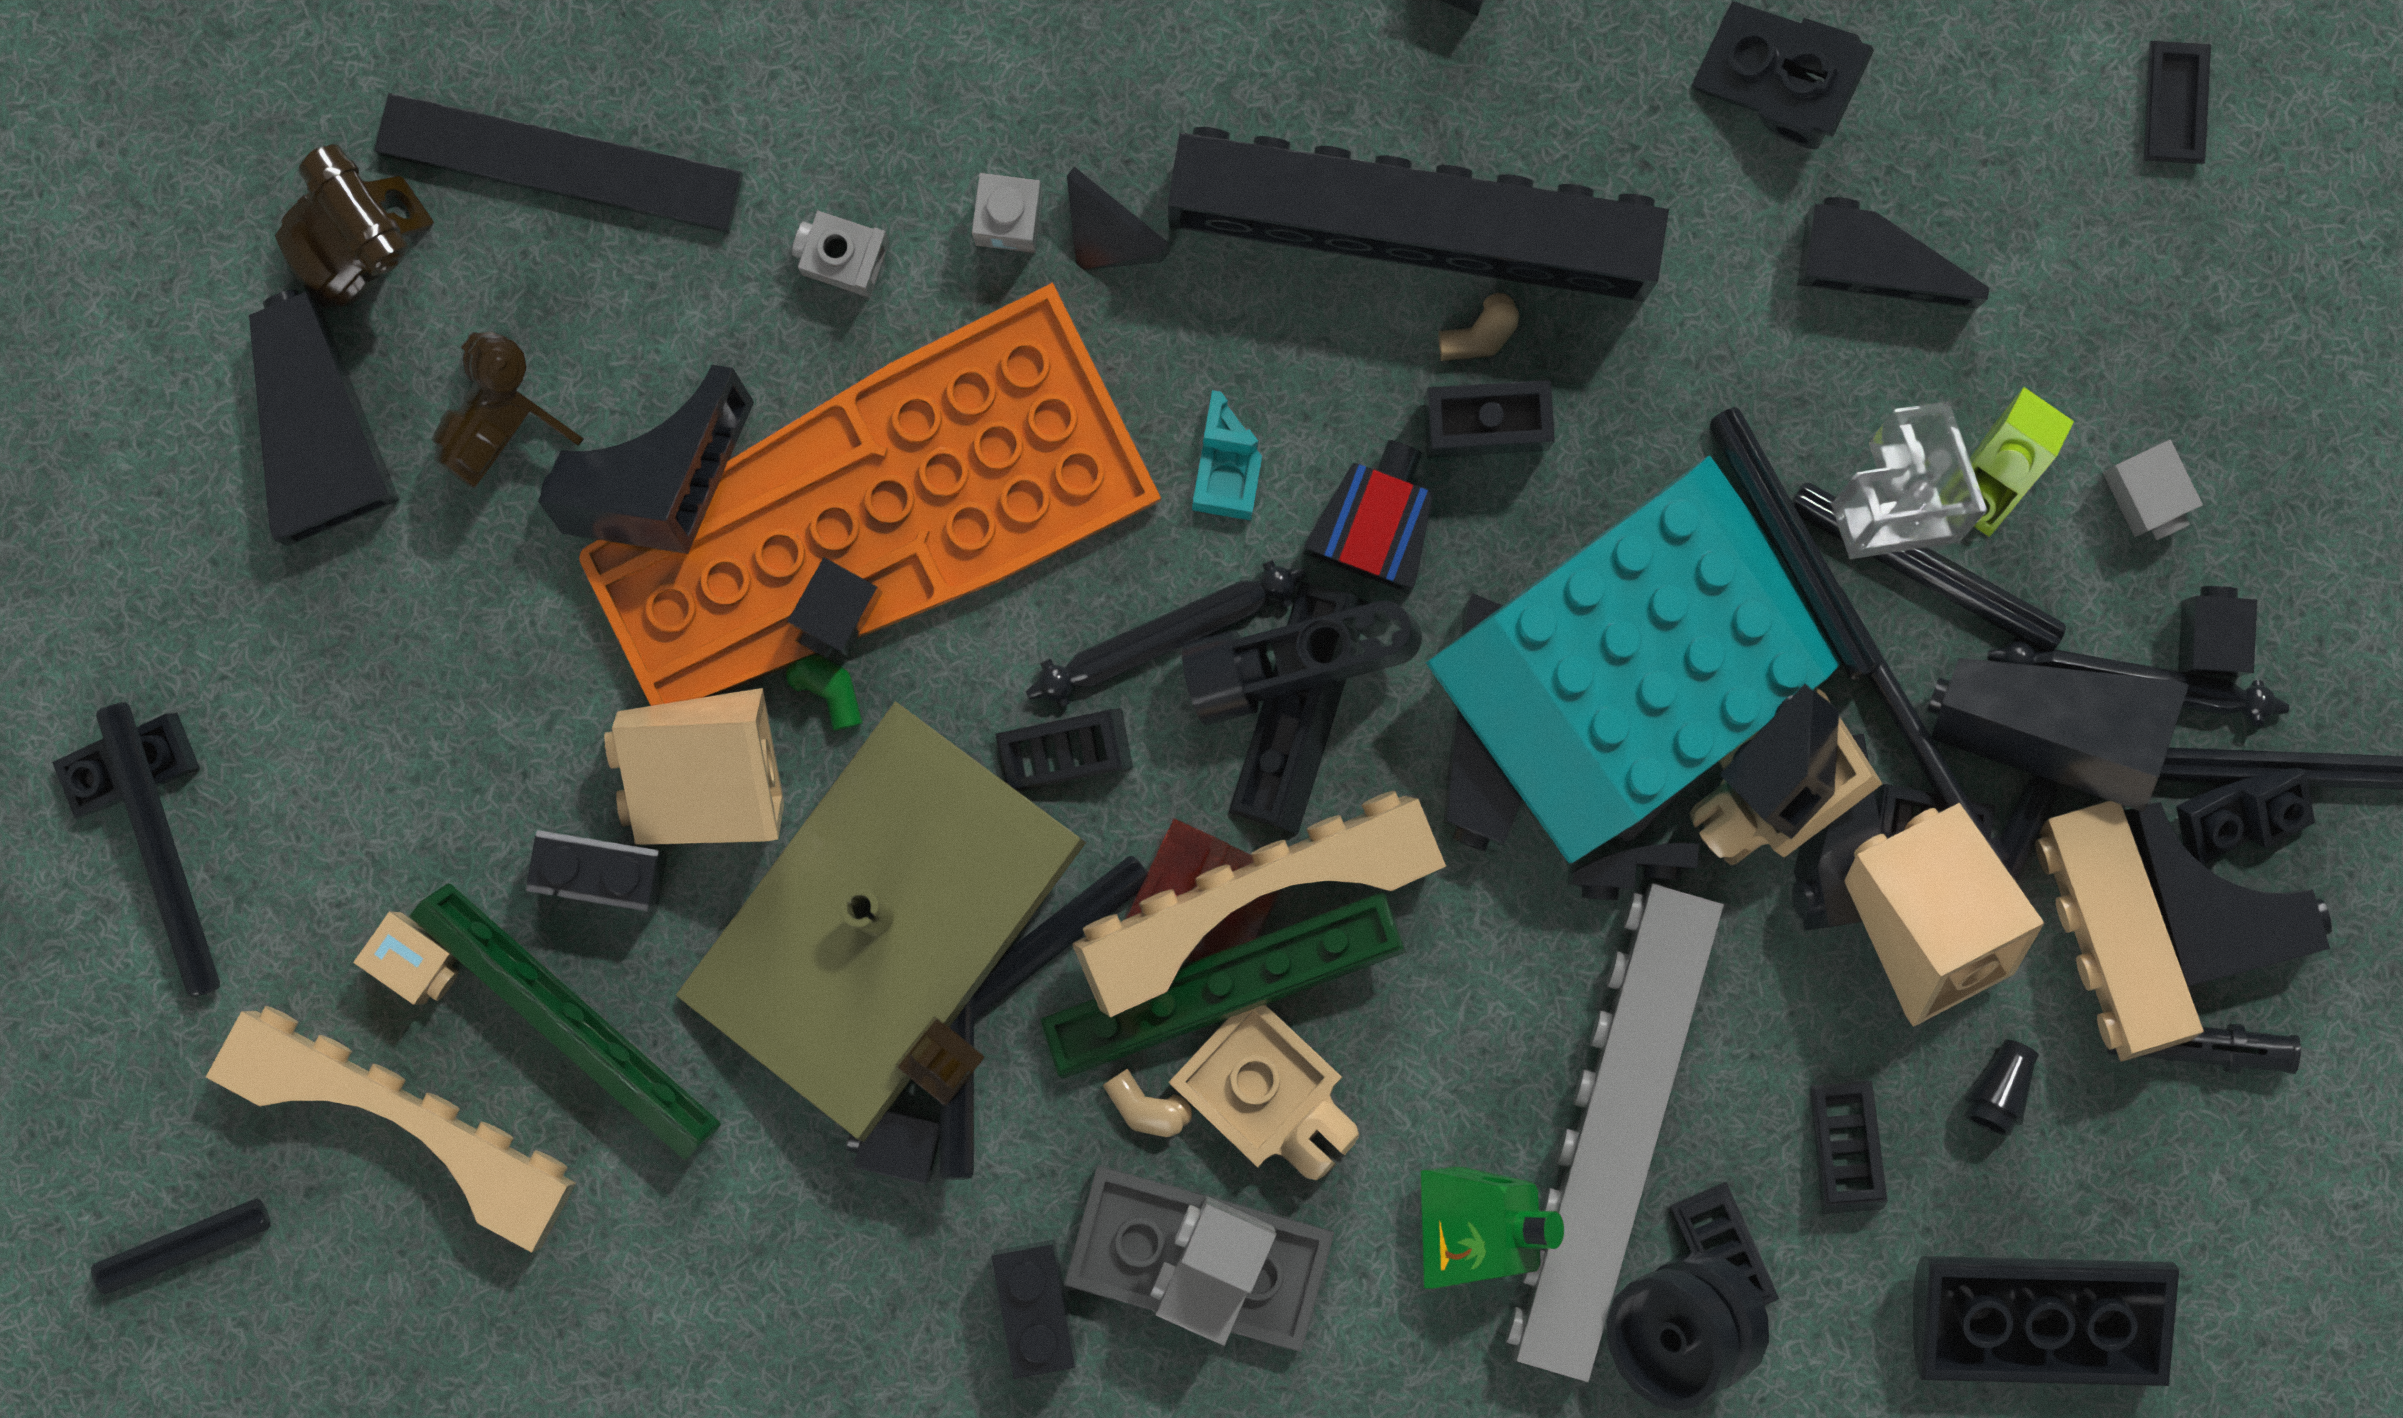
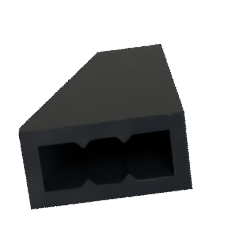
[249,290,399,547]
[1443,593,1522,852]
[1927,658,2189,812]

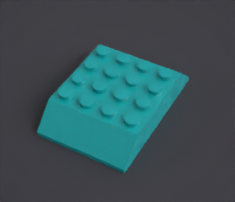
[1425,455,1842,864]

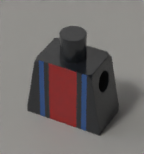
[1303,440,1433,594]

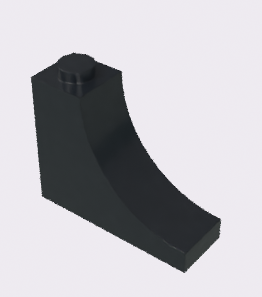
[538,365,754,554]
[2124,802,2332,987]

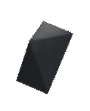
[1067,166,1169,270]

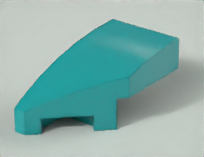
[1192,390,1262,521]

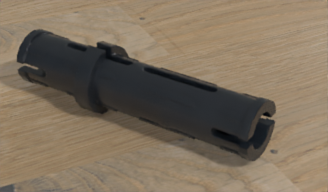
[2107,1023,2301,1074]

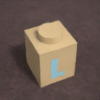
[353,912,459,1005]

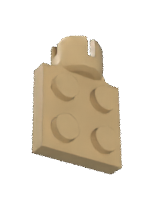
[1690,687,1882,865]
[1168,1005,1359,1181]

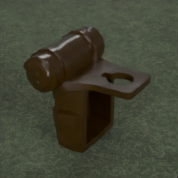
[274,144,434,308]
[431,331,584,488]

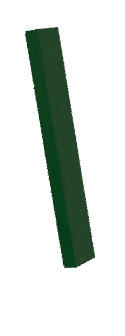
[409,883,721,1161]
[1040,892,1407,1079]

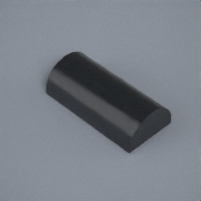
[1913,1256,2179,1386]

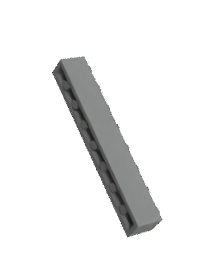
[1505,884,1724,1382]

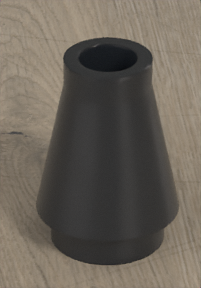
[1965,1039,2039,1136]

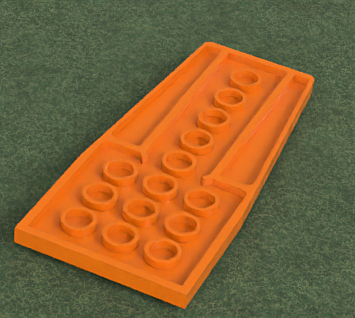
[579,282,1162,706]

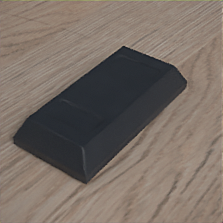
[2144,41,2211,164]

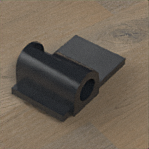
[1692,1,1874,149]

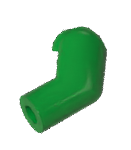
[786,654,863,731]

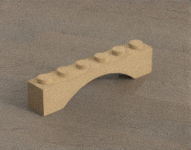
[1072,791,1446,1017]
[206,1006,576,1252]

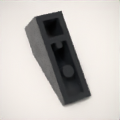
[1797,197,1989,309]
[1792,734,1882,930]

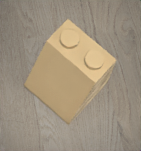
[604,688,784,845]
[1844,803,2044,1027]

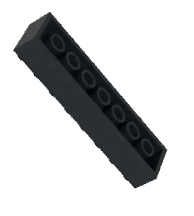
[1168,127,1669,302]

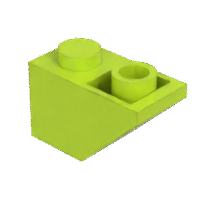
[1940,387,2074,537]

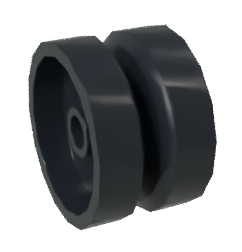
[1607,1251,1769,1411]

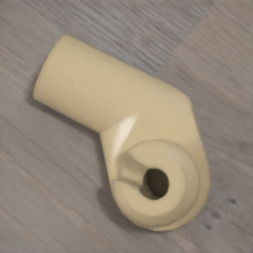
[1438,293,1519,361]
[1102,1069,1192,1137]

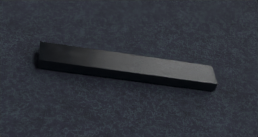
[375,93,743,233]

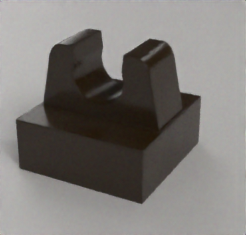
[895,1016,985,1106]

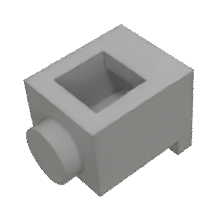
[792,210,890,298]

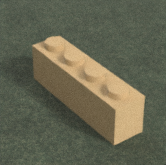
[2035,801,2204,1062]

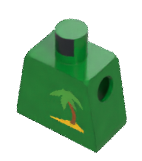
[1421,1167,1564,1289]

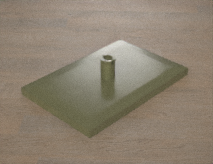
[676,701,1086,1142]

